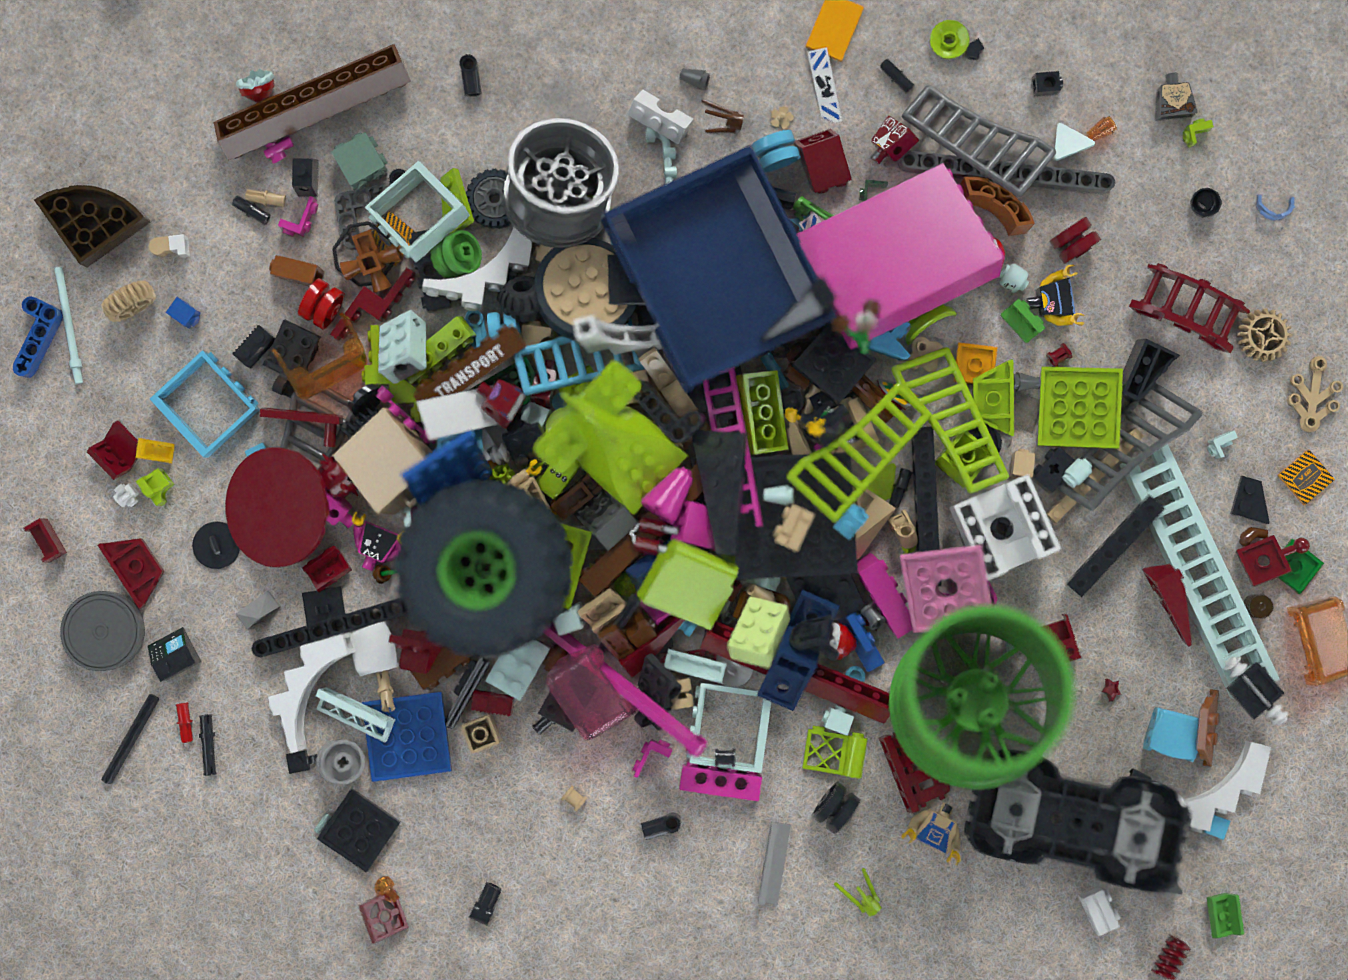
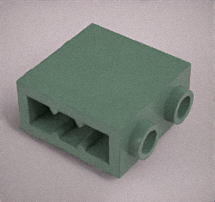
[331,132,388,190]

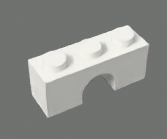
[627,89,693,144]

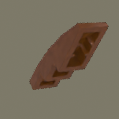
[550,474,602,520]

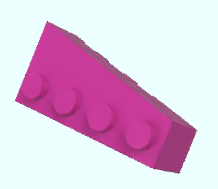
[857,553,913,639]

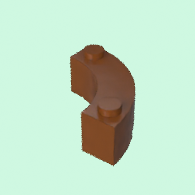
[959,177,1035,236]

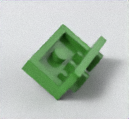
[1000,299,1045,343]
[1206,893,1244,939]

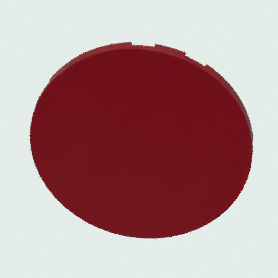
[225,447,329,568]

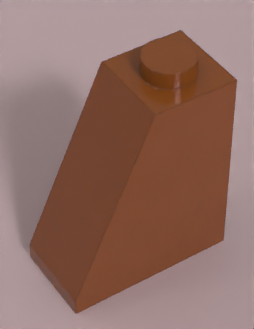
[269,255,325,287]

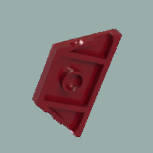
[97,538,164,609]

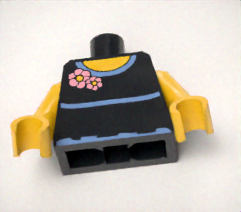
[1026,264,1085,326]

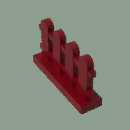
[878,732,950,814]

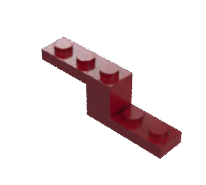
[330,267,416,341]

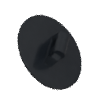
[192,521,240,569]

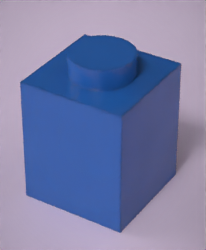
[165,297,201,329]

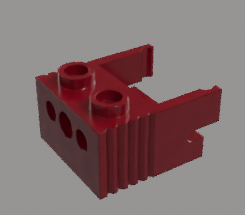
[1044,614,1082,662]

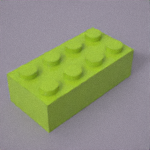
[736,370,788,455]

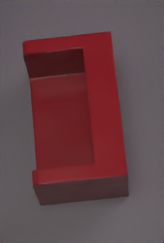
[23,518,67,563]

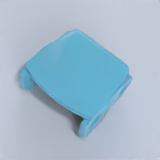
[1143,707,1199,762]

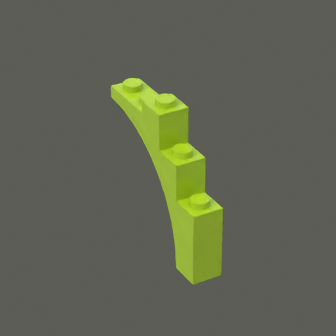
[362,325,423,424]

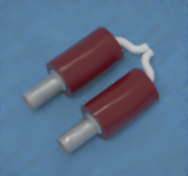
[629,517,679,556]

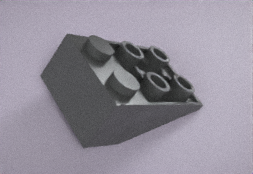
[574,488,638,550]

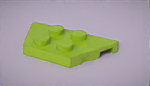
[973,359,1014,436]

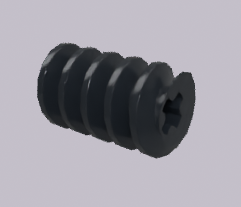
[340,403,379,439]

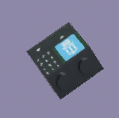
[148,627,201,682]

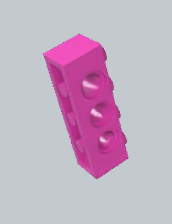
[679,761,762,801]

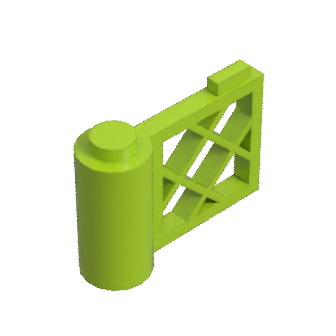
[802,725,868,778]

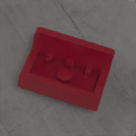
[302,546,352,593]

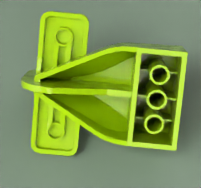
[534,361,688,515]

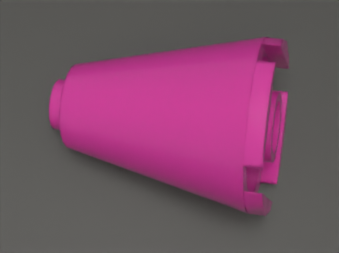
[641,467,693,525]

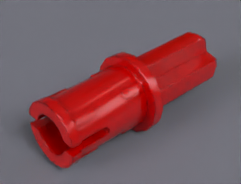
[175,702,193,743]

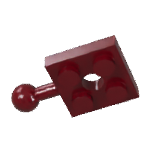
[1236,535,1310,587]

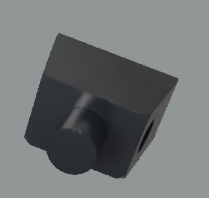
[292,158,319,197]

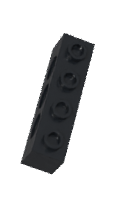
[409,229,452,312]

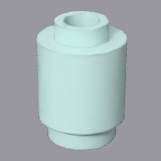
[1062,458,1092,488]

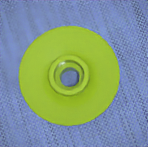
[930,20,969,59]

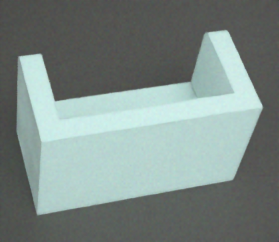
[554,602,586,635]

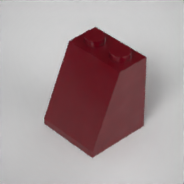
[794,128,852,194]

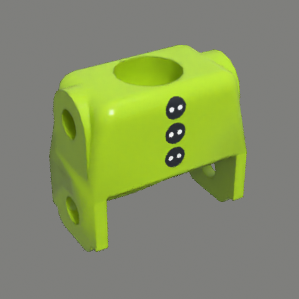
[528,459,581,501]

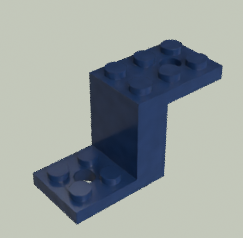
[757,590,839,711]

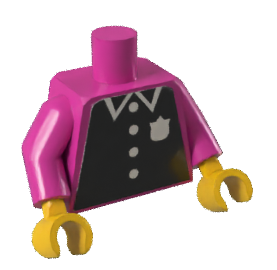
[352,512,402,571]

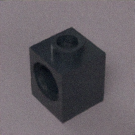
[1032,71,1063,97]

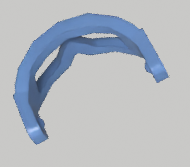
[1256,194,1295,221]

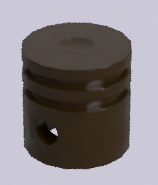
[1243,594,1274,619]

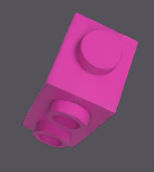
[278,196,318,237]
[632,739,672,778]

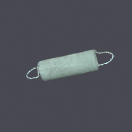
[312,809,334,837]

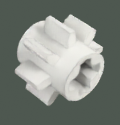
[113,483,139,507]

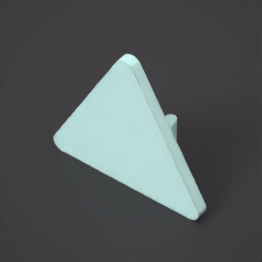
[1054,123,1095,161]

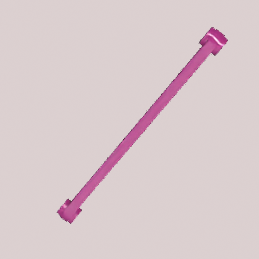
[544,622,708,757]

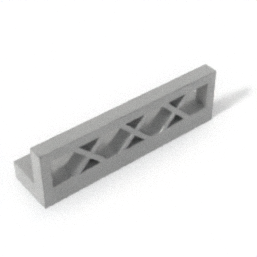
[758,821,791,905]

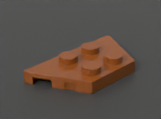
[1197,689,1220,767]

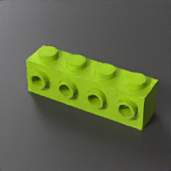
[407,316,477,384]

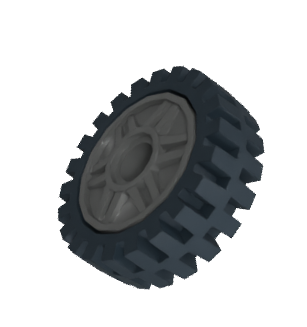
[466,169,511,229]

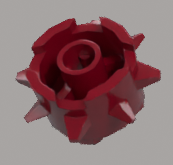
[318,453,359,499]

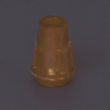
[1086,116,1117,141]

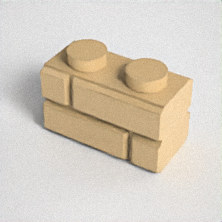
[773,504,815,551]

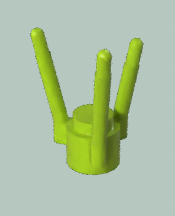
[834,868,882,917]

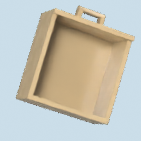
[333,408,433,515]

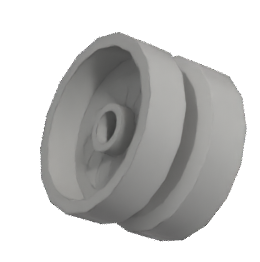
[316,739,365,785]

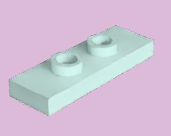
[664,649,726,683]

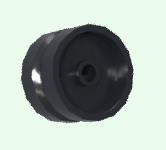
[811,782,861,834]

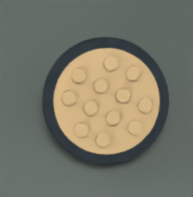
[534,238,637,341]

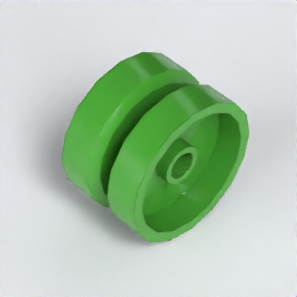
[430,230,482,279]

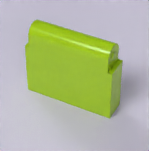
[637,539,738,630]

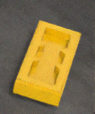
[136,438,175,463]

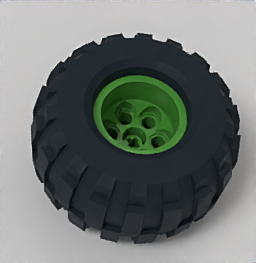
[394,481,573,657]

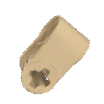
[887,510,918,548]

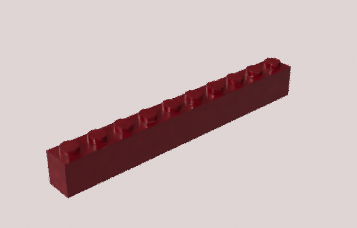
[700,621,890,724]

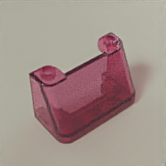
[546,644,638,741]

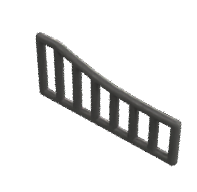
[902,85,1057,197]
[280,375,357,467]
[1057,383,1203,511]

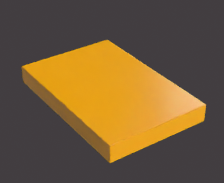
[805,0,864,62]

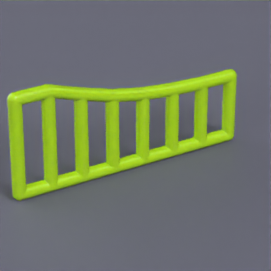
[891,347,1009,493]
[787,383,931,522]

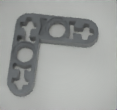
[334,184,387,250]

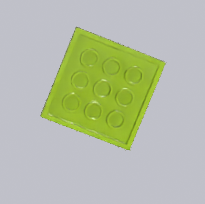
[1038,367,1123,449]

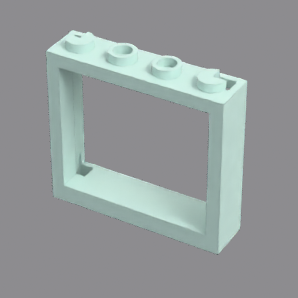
[365,161,470,262]
[686,682,771,773]

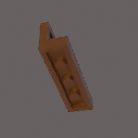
[851,374,900,423]

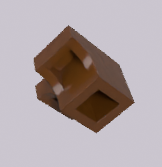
[624,605,657,648]

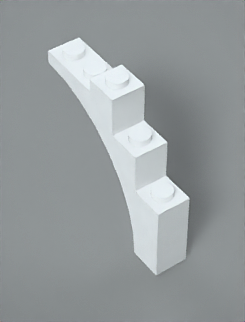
[422,227,532,311]
[573,316,662,357]
[268,632,356,753]
[1184,741,1271,833]

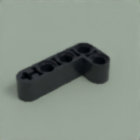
[634,379,706,443]

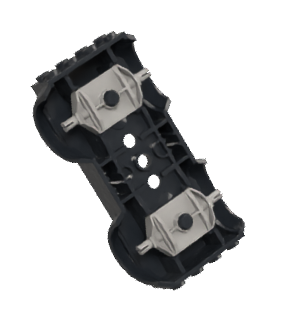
[963,749,1192,894]

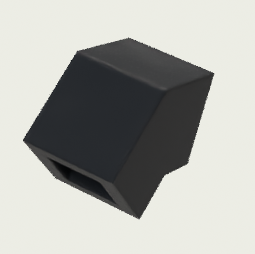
[965,38,985,60]

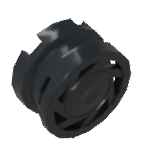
[780,388,804,415]

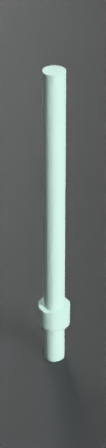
[54,267,83,384]

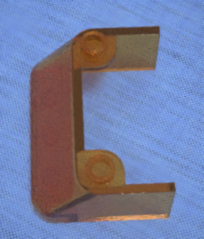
[271,312,368,399]

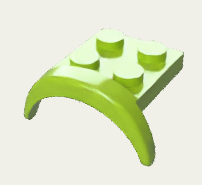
[905,304,957,345]

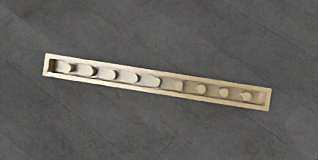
[1046,427,1144,523]

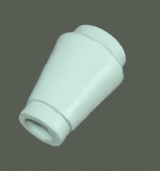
[764,485,794,506]

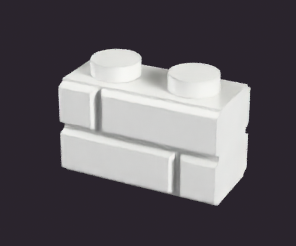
[1078,886,1120,936]

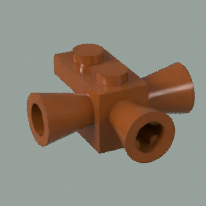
[340,229,403,293]

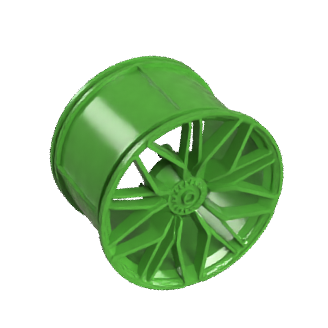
[889,605,1074,789]

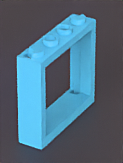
[150,350,260,458]

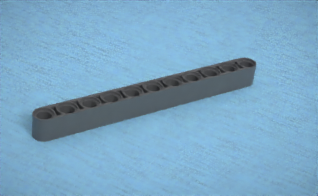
[899,151,1115,195]

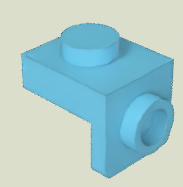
[834,504,869,540]

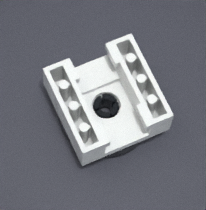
[949,474,1061,580]

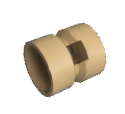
[670,678,694,709]

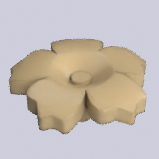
[771,106,794,130]

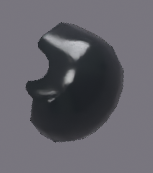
[1190,188,1222,218]

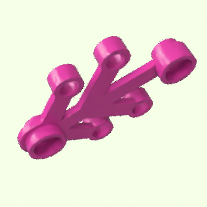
[376,385,437,445]

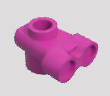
[263,136,294,164]

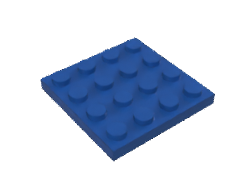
[400,429,493,507]
[362,691,452,782]

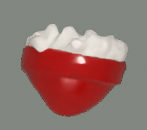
[829,623,857,660]

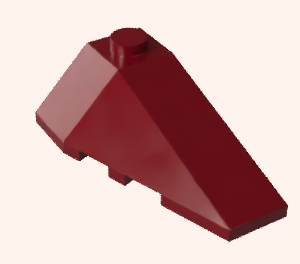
[618,614,685,678]

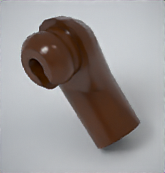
[1239,527,1268,546]

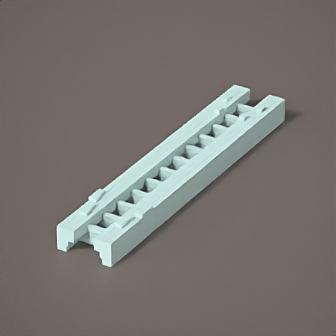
[1119,444,1280,699]

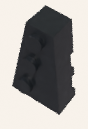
[1122,338,1180,402]

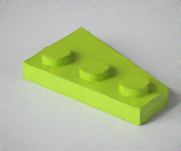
[440,168,474,234]

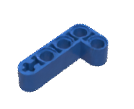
[12,296,63,378]

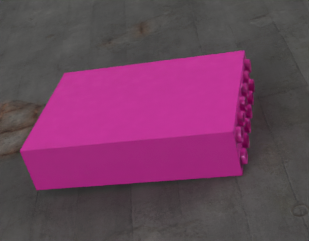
[797,163,1004,349]

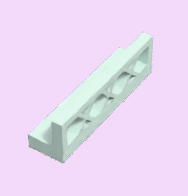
[316,687,395,742]

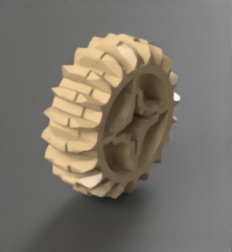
[101,281,156,322]
[1236,308,1293,362]

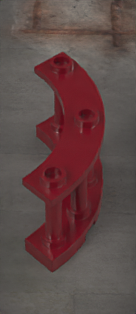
[1129,263,1250,354]

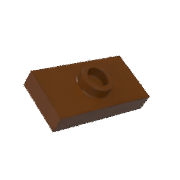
[598,624,635,660]

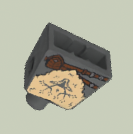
[1155,72,1198,121]

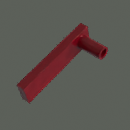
[259,407,344,447]

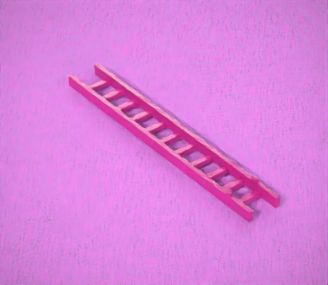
[703,367,763,527]

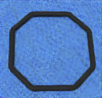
[332,221,395,287]

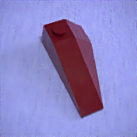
[1142,564,1192,647]

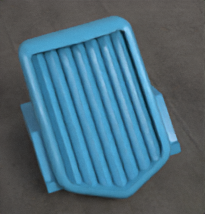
[868,322,911,361]

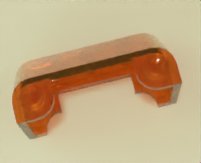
[1287,596,1348,686]

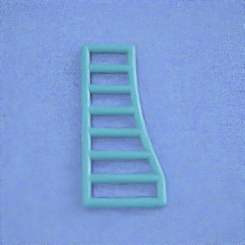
[514,319,660,395]

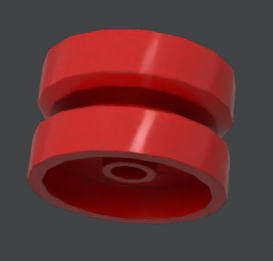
[298,278,345,330]

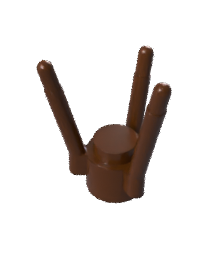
[701,99,744,133]

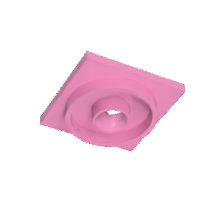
[900,545,991,633]

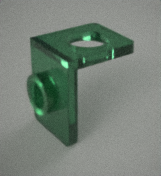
[859,180,888,202]

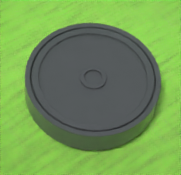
[60,591,145,671]

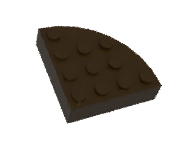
[34,185,151,268]

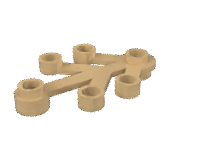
[1287,356,1343,432]

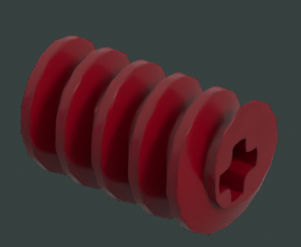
[1151,934,1191,980]

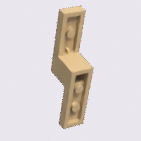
[638,347,712,431]

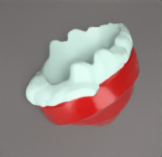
[236,69,275,103]

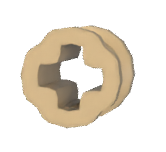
[561,785,587,811]

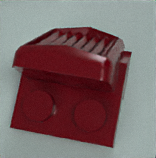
[388,628,442,674]

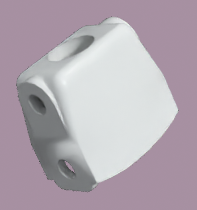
[348,620,399,677]

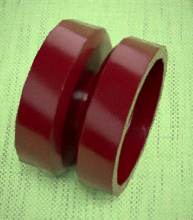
[1049,217,1102,264]

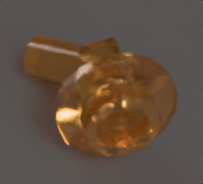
[374,876,400,902]

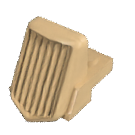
[578,585,631,635]

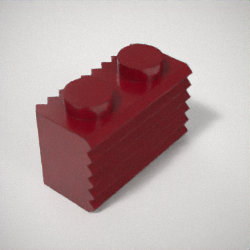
[471,690,515,717]

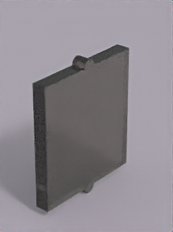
[1014,391,1040,434]

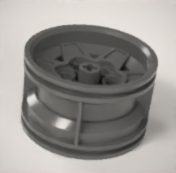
[503,118,619,248]

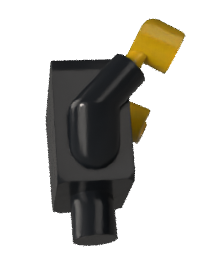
[785,404,849,448]

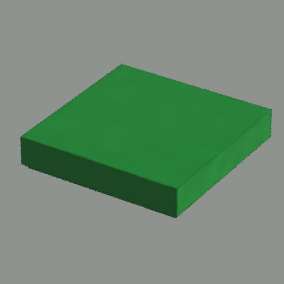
[1278,539,1324,594]

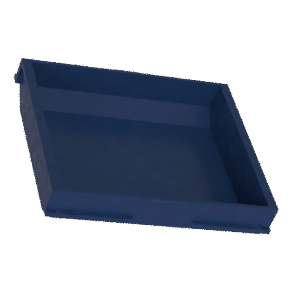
[600,145,836,393]

